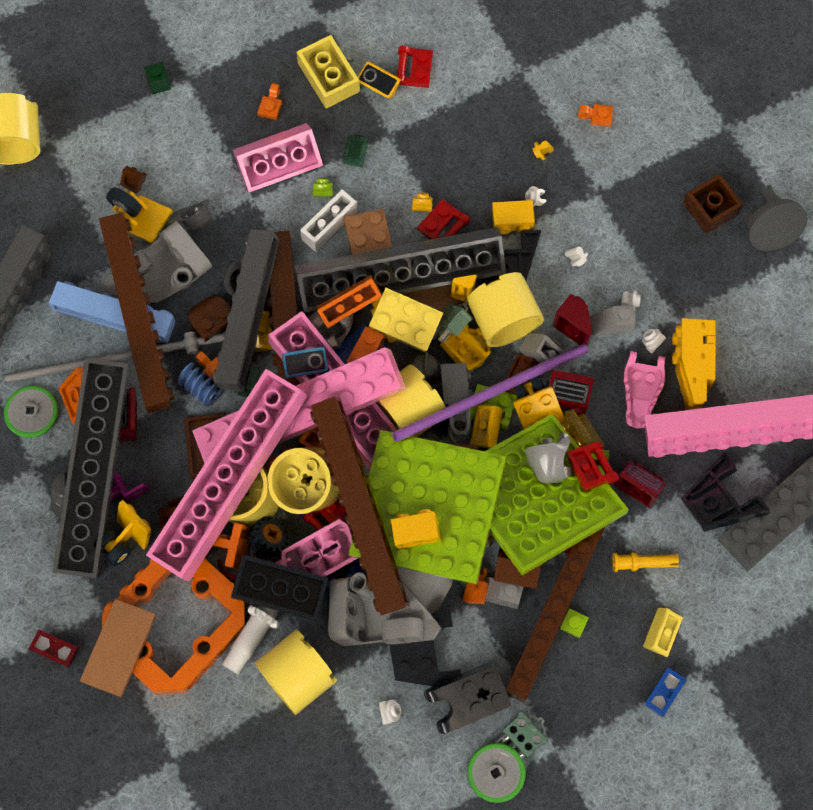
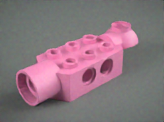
[274,519,358,577]

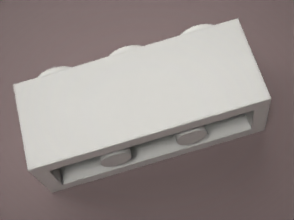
[300,190,357,252]

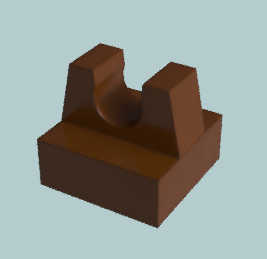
[120,166,147,194]

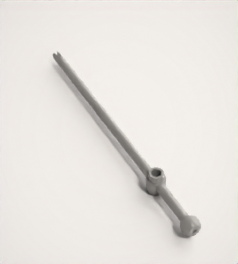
[4,332,223,382]

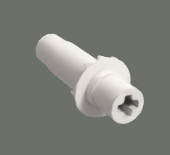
[222,605,280,675]

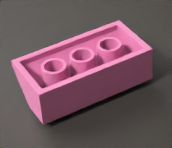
[233,123,323,192]

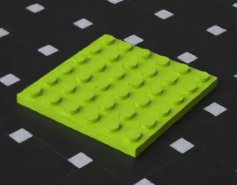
[484,414,629,576]
[348,430,507,585]

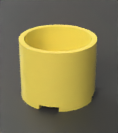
[0,93,40,165]
[467,272,544,347]
[376,364,446,437]
[268,447,340,514]
[229,467,279,527]
[254,629,337,715]

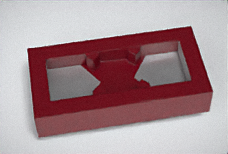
[29,630,79,668]

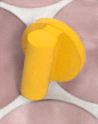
[532,141,554,160]
[412,192,433,212]

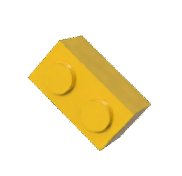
[491,200,535,234]
[391,509,441,549]

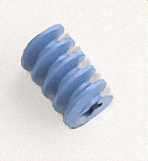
[178,362,223,407]

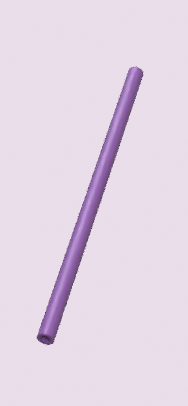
[392,343,588,442]

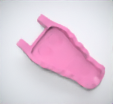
[624,351,666,428]

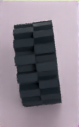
[247,516,290,559]

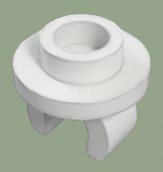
[525,186,546,207]

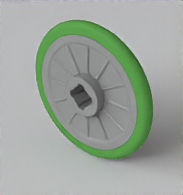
[4,386,58,438]
[468,743,526,803]

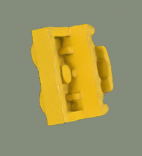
[440,325,491,372]

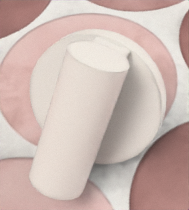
[565,247,588,267]
[621,291,641,311]
[642,329,666,353]
[379,699,401,725]

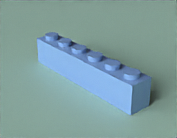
[49,281,176,344]

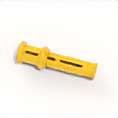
[612,552,679,572]

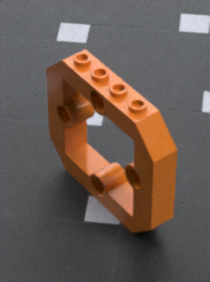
[102,558,246,695]

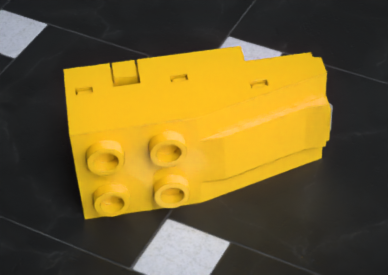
[672,318,716,410]

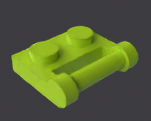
[470,384,517,430]

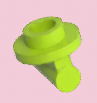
[313,178,333,197]

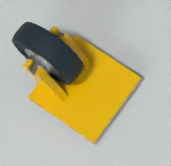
[106,187,173,244]

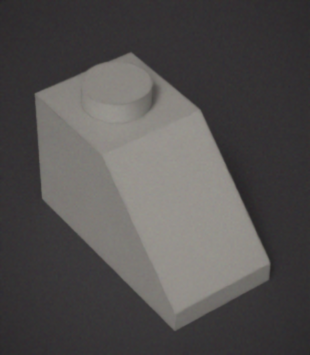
[590,304,636,336]
[519,333,566,371]
[484,577,523,609]

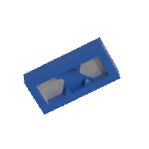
[644,668,687,717]

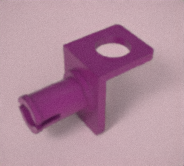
[110,472,151,501]

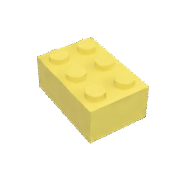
[297,35,360,109]
[368,288,443,352]

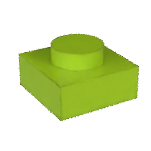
[560,608,589,638]

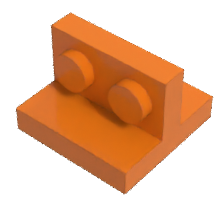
[58,367,84,424]
[213,523,251,569]

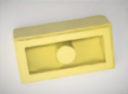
[643,608,683,657]

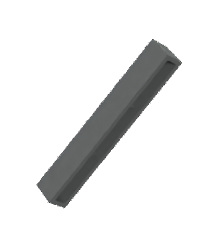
[213,229,280,392]

